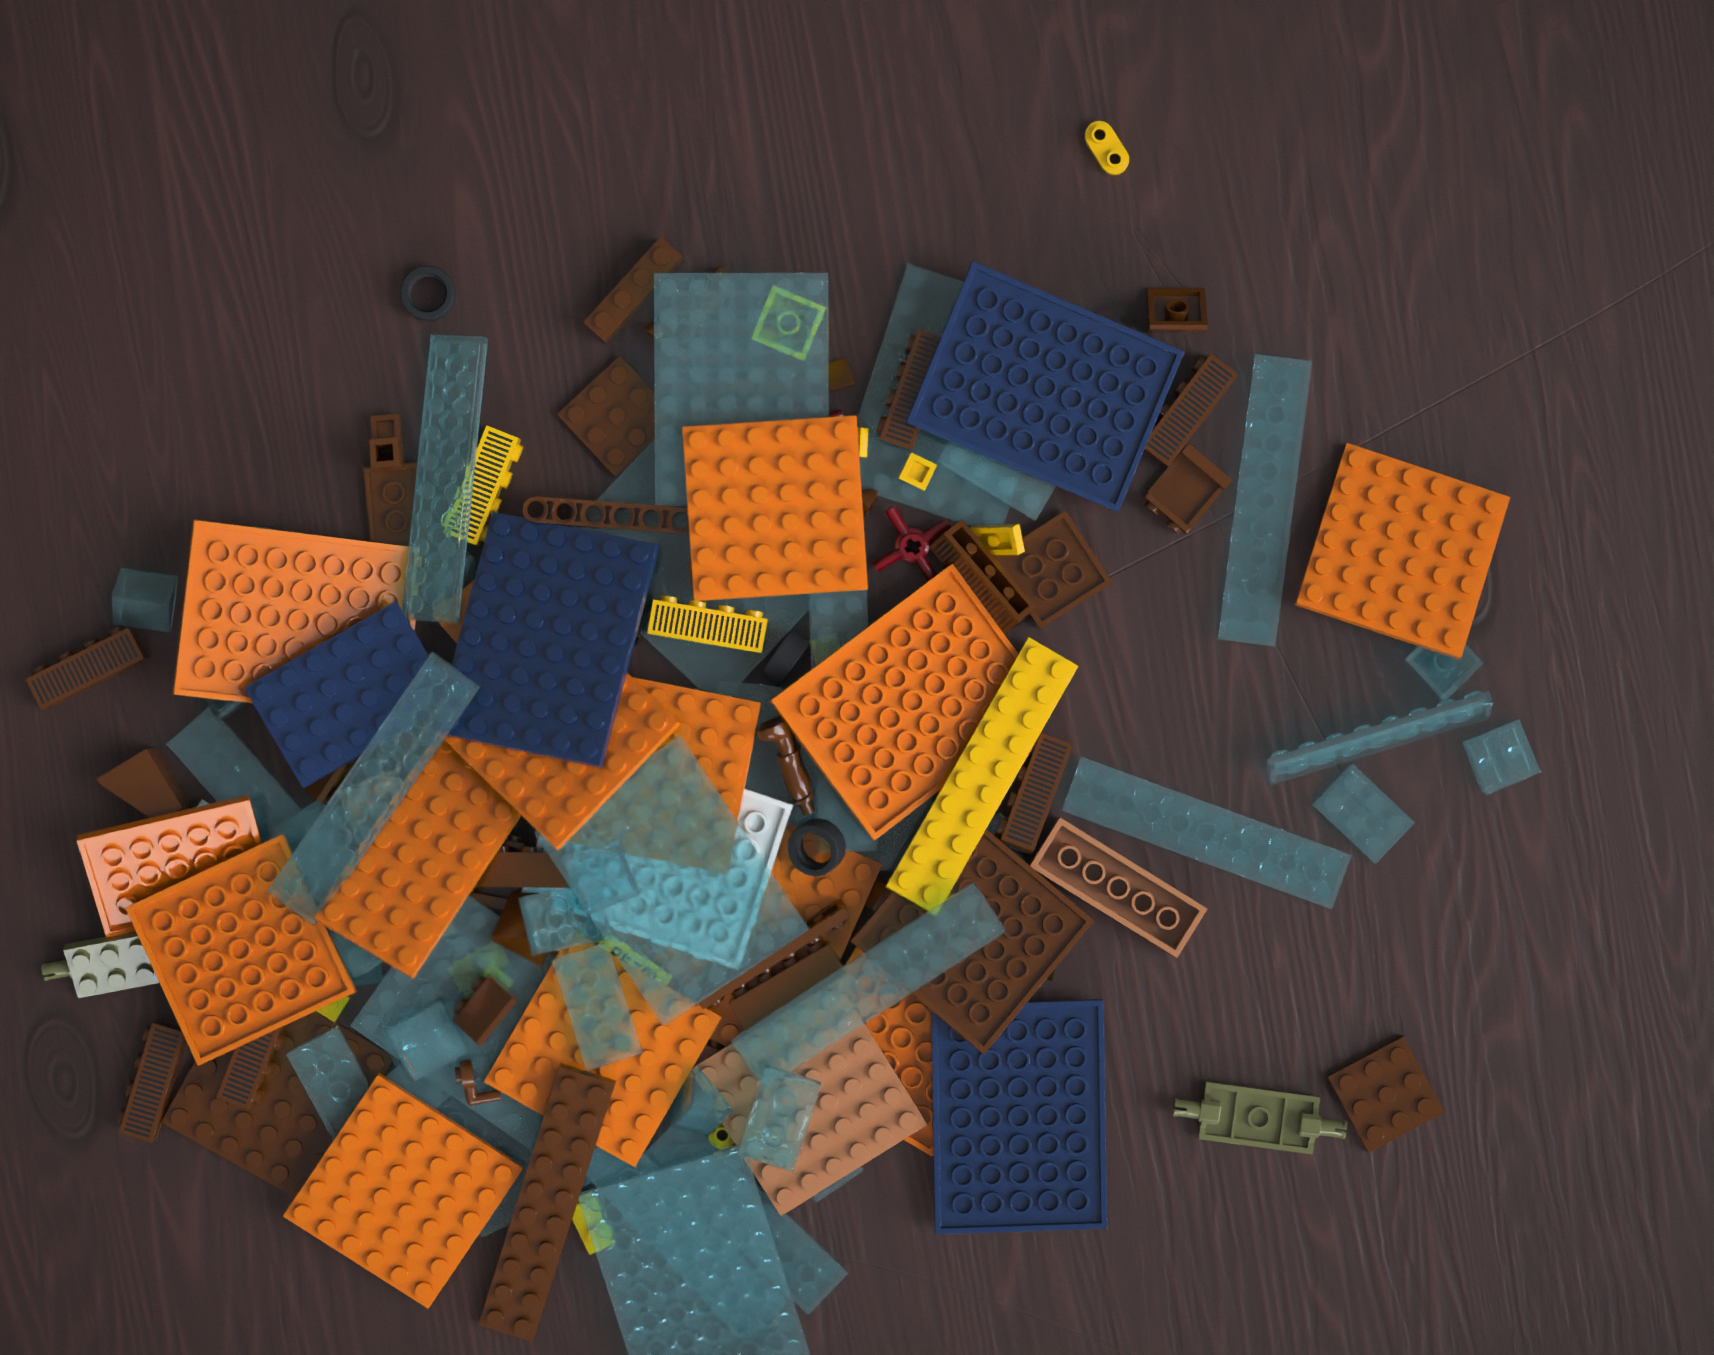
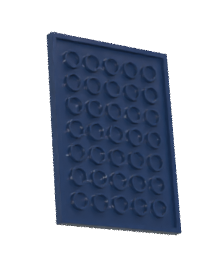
[905,261,1184,512]
[434,512,659,769]
[930,999,1107,1234]

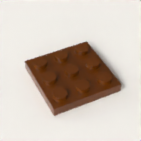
[557,356,679,478]
[994,510,1113,629]
[1327,1035,1445,1153]

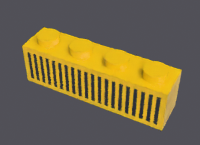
[444,425,523,546]
[647,595,768,653]

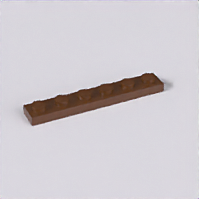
[694,899,850,1009]

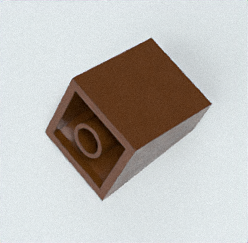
[97,748,192,818]

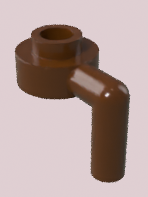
[455,1059,501,1105]

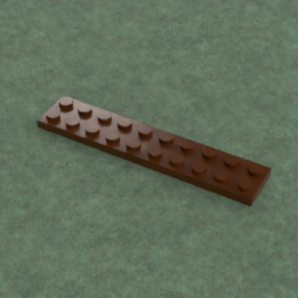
[478,1063,616,1342]

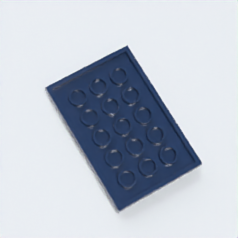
[244,601,446,789]

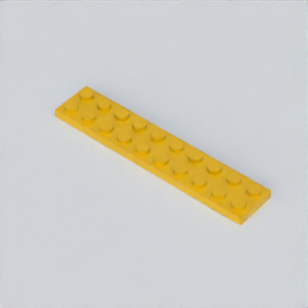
[885,637,1078,916]

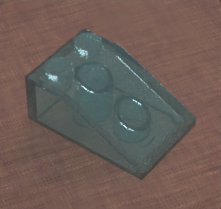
[737,1065,821,1172]

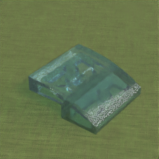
[1462,719,1541,795]
[385,1001,468,1082]

